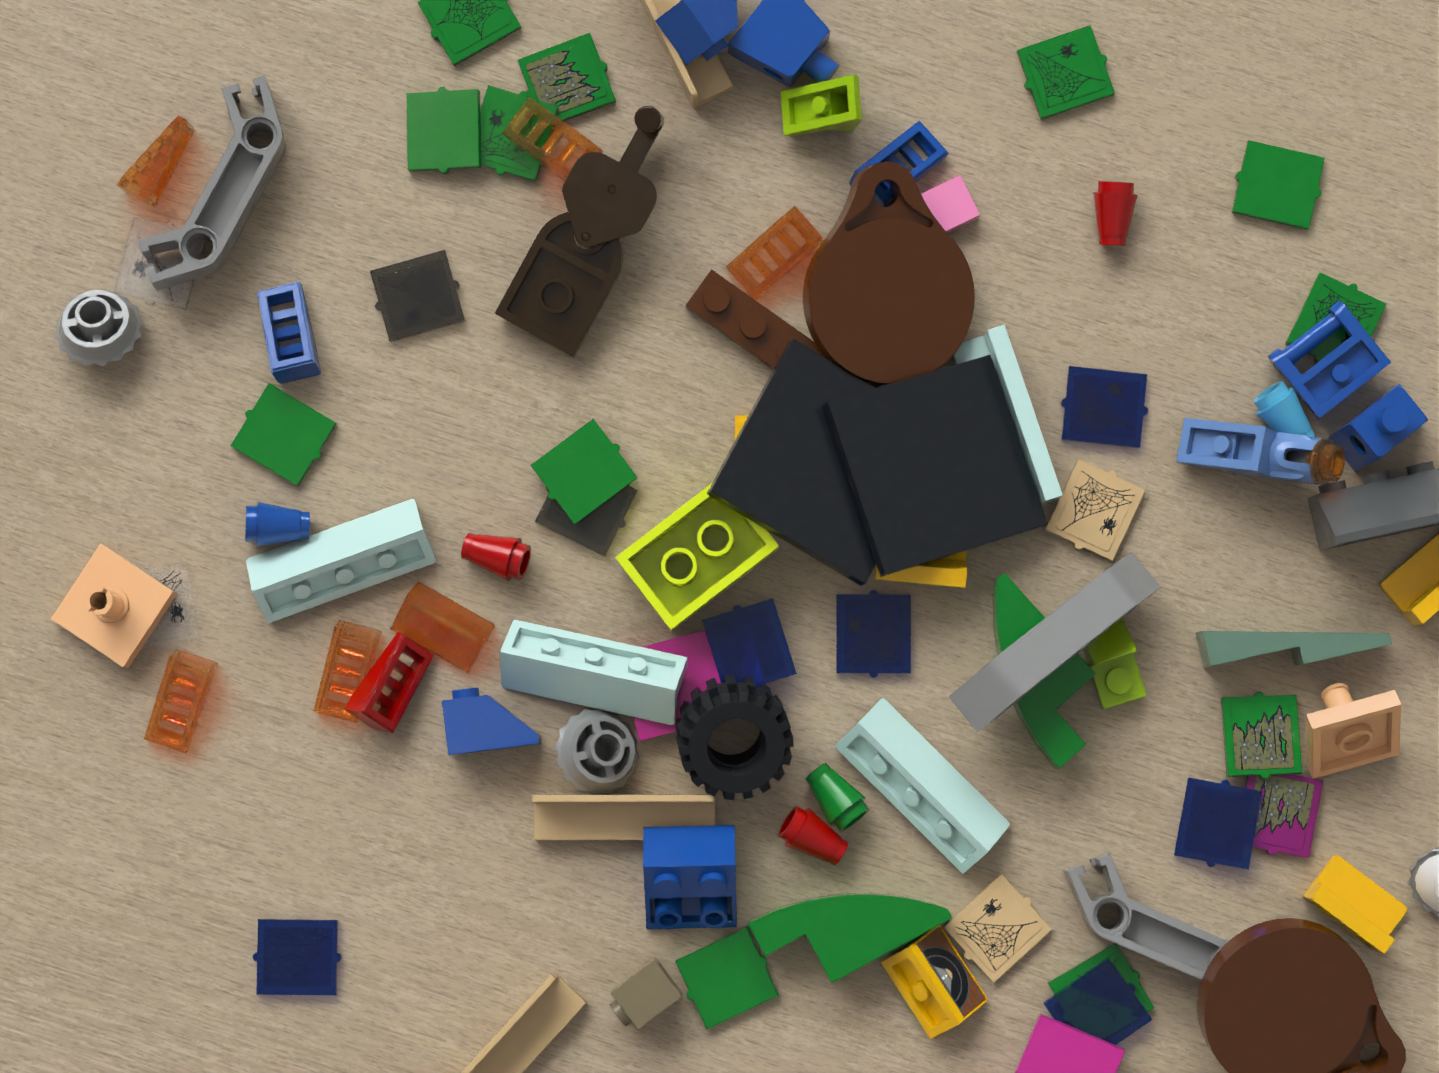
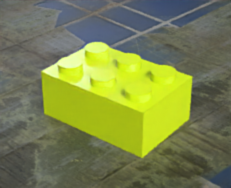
[615,482,779,632]

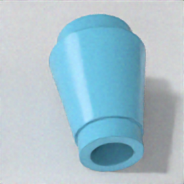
[1253,381,1315,438]

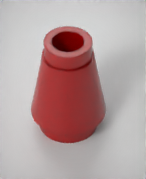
[1093,181,1138,246]
[461,533,531,581]
[778,806,848,866]

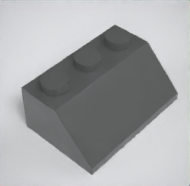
[1308,461,1439,551]

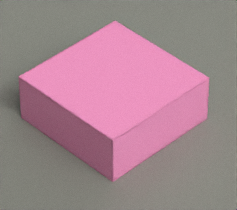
[921,175,980,233]

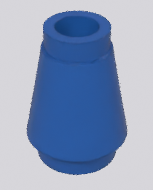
[245,502,310,546]

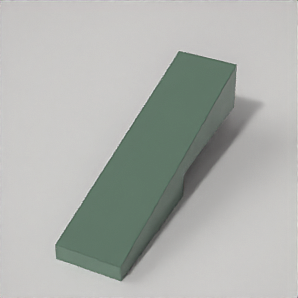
[1196,631,1392,668]

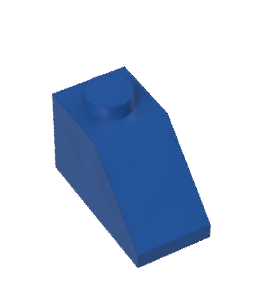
[655,0,738,65]
[442,688,541,755]

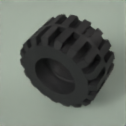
[675,675,794,800]

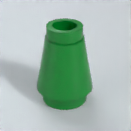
[805,763,869,832]

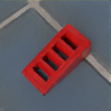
[344,632,434,734]

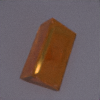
[390,582,495,673]

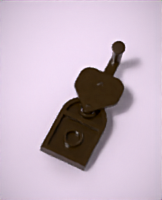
[495,106,664,357]

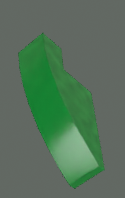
[992,573,1096,769]
[748,893,952,983]

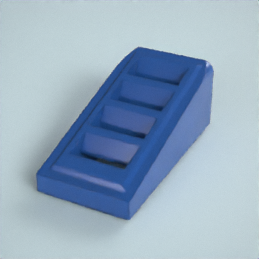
[849,120,949,207]
[257,281,321,384]

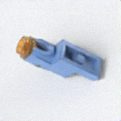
[1176,418,1345,485]

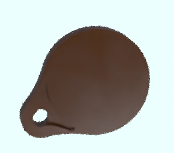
[803,161,975,383]
[1197,918,1406,1073]

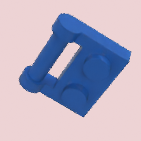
[1268,300,1391,419]

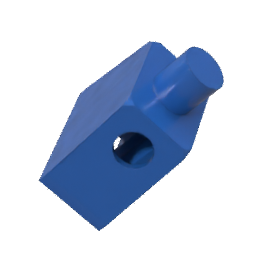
[728,0,840,87]
[1328,384,1428,473]

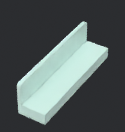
[953,324,1063,505]
[246,499,437,624]
[500,620,688,725]
[834,698,1010,874]

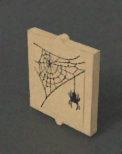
[1045,459,1145,561]
[943,874,1052,983]

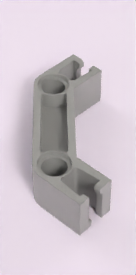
[138,75,286,291]
[949,552,1160,732]
[1063,853,1236,980]

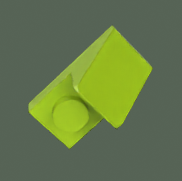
[780,74,862,137]
[1083,618,1147,709]

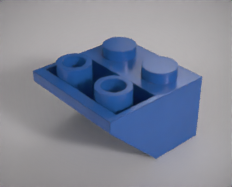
[643,825,737,929]

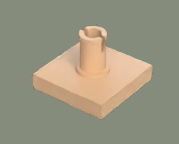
[51,543,178,669]
[1306,683,1401,779]

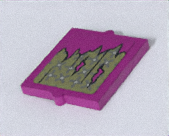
[1234,774,1324,858]

